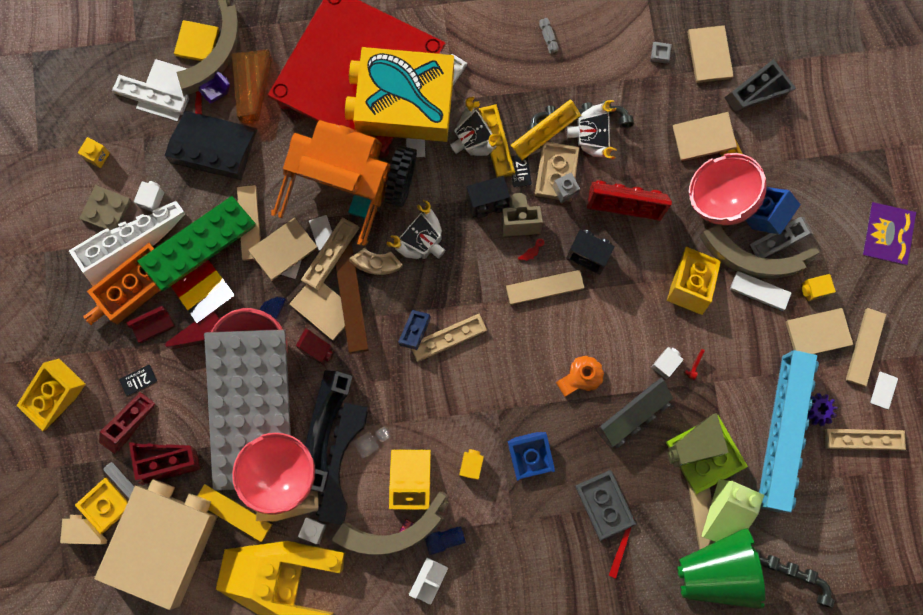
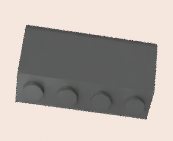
[596,377,673,448]

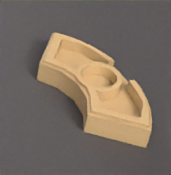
[349,248,403,275]

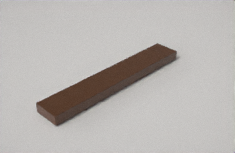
[336,242,369,354]

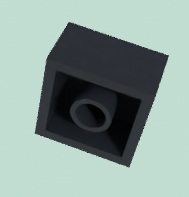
[466,176,510,218]
[566,230,615,275]

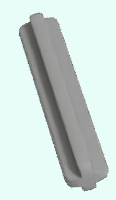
[104,463,135,498]

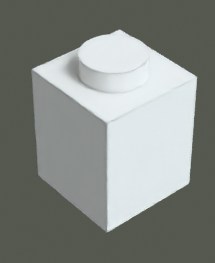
[134,181,164,212]
[651,347,684,379]
[298,518,327,544]

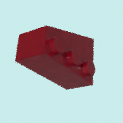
[129,442,200,485]

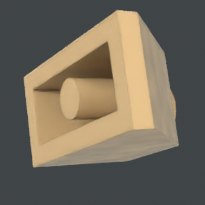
[60,515,107,544]

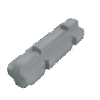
[539,18,559,53]

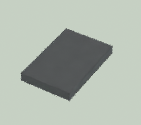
[575,470,636,541]

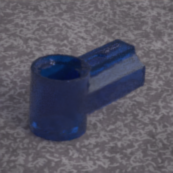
[425,526,466,555]

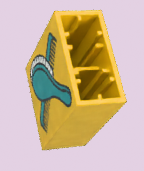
[345,47,454,142]

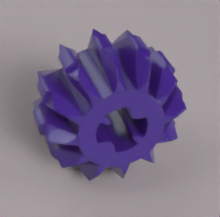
[807,393,838,427]

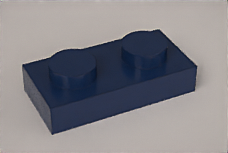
[398,310,431,350]

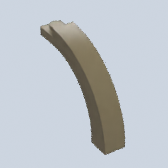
[176,0,239,96]
[699,225,820,279]
[332,492,450,554]

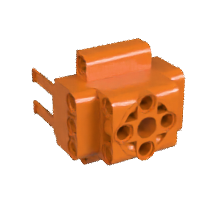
[271,120,390,246]

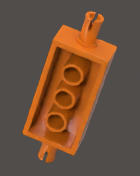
[83,243,160,326]

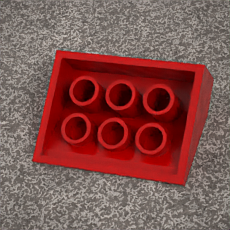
[587,181,672,221]

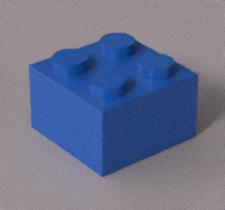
[745,187,801,235]

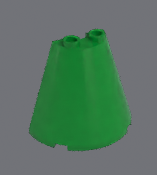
[677,528,766,609]

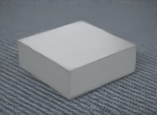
[650,42,672,64]

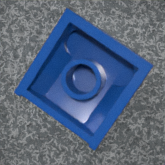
[507,432,555,481]

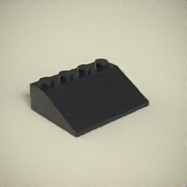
[165,111,257,181]

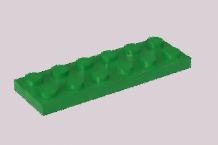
[137,196,256,292]

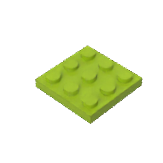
[666,415,748,495]

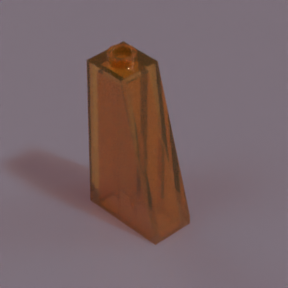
[232,50,272,124]

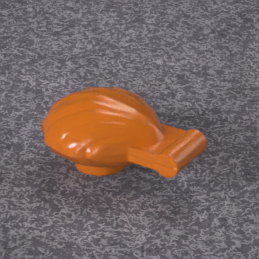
[556,356,604,397]

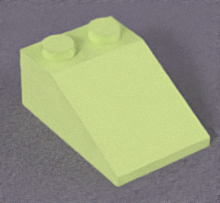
[701,479,764,542]

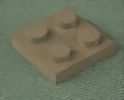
[79,185,131,230]

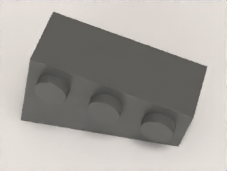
[724,59,796,112]

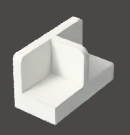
[409,557,448,604]

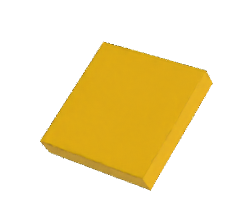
[174,20,219,61]
[75,478,128,534]

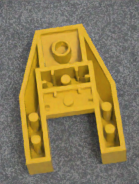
[216,541,346,615]

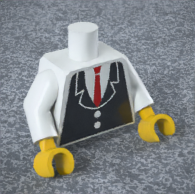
[450,97,503,156]
[567,100,617,159]
[387,200,445,259]

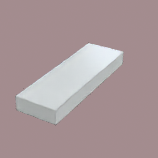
[730,271,791,311]

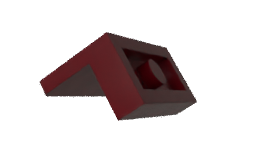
[127,306,175,344]

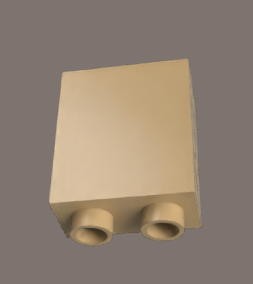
[94,479,218,610]

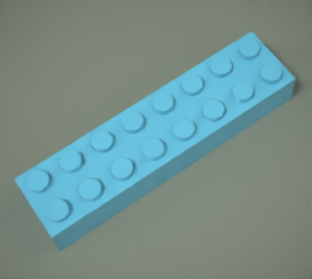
[759,350,819,513]

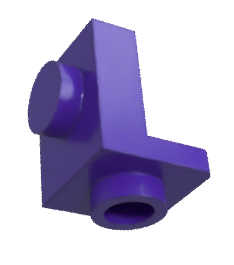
[199,71,230,104]

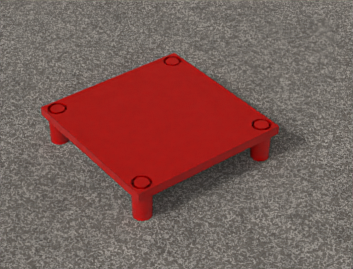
[268,0,446,158]

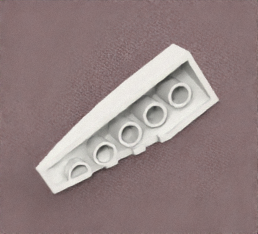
[69,201,185,286]

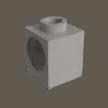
[553,172,580,203]

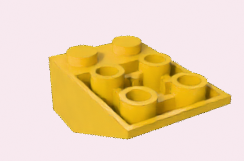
[389,450,431,510]

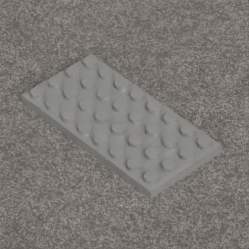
[204,330,291,490]

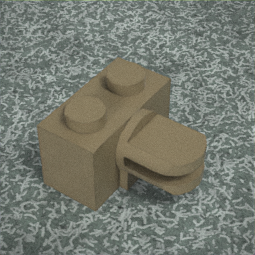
[501,193,543,237]

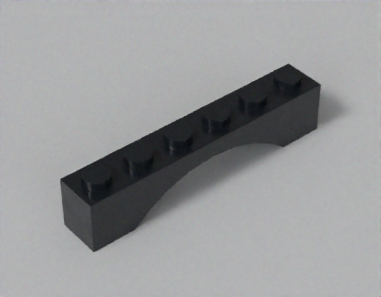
[305,370,352,492]
[316,403,369,525]

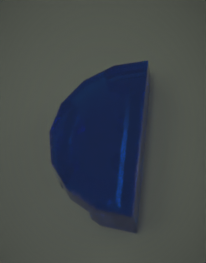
[260,297,286,320]

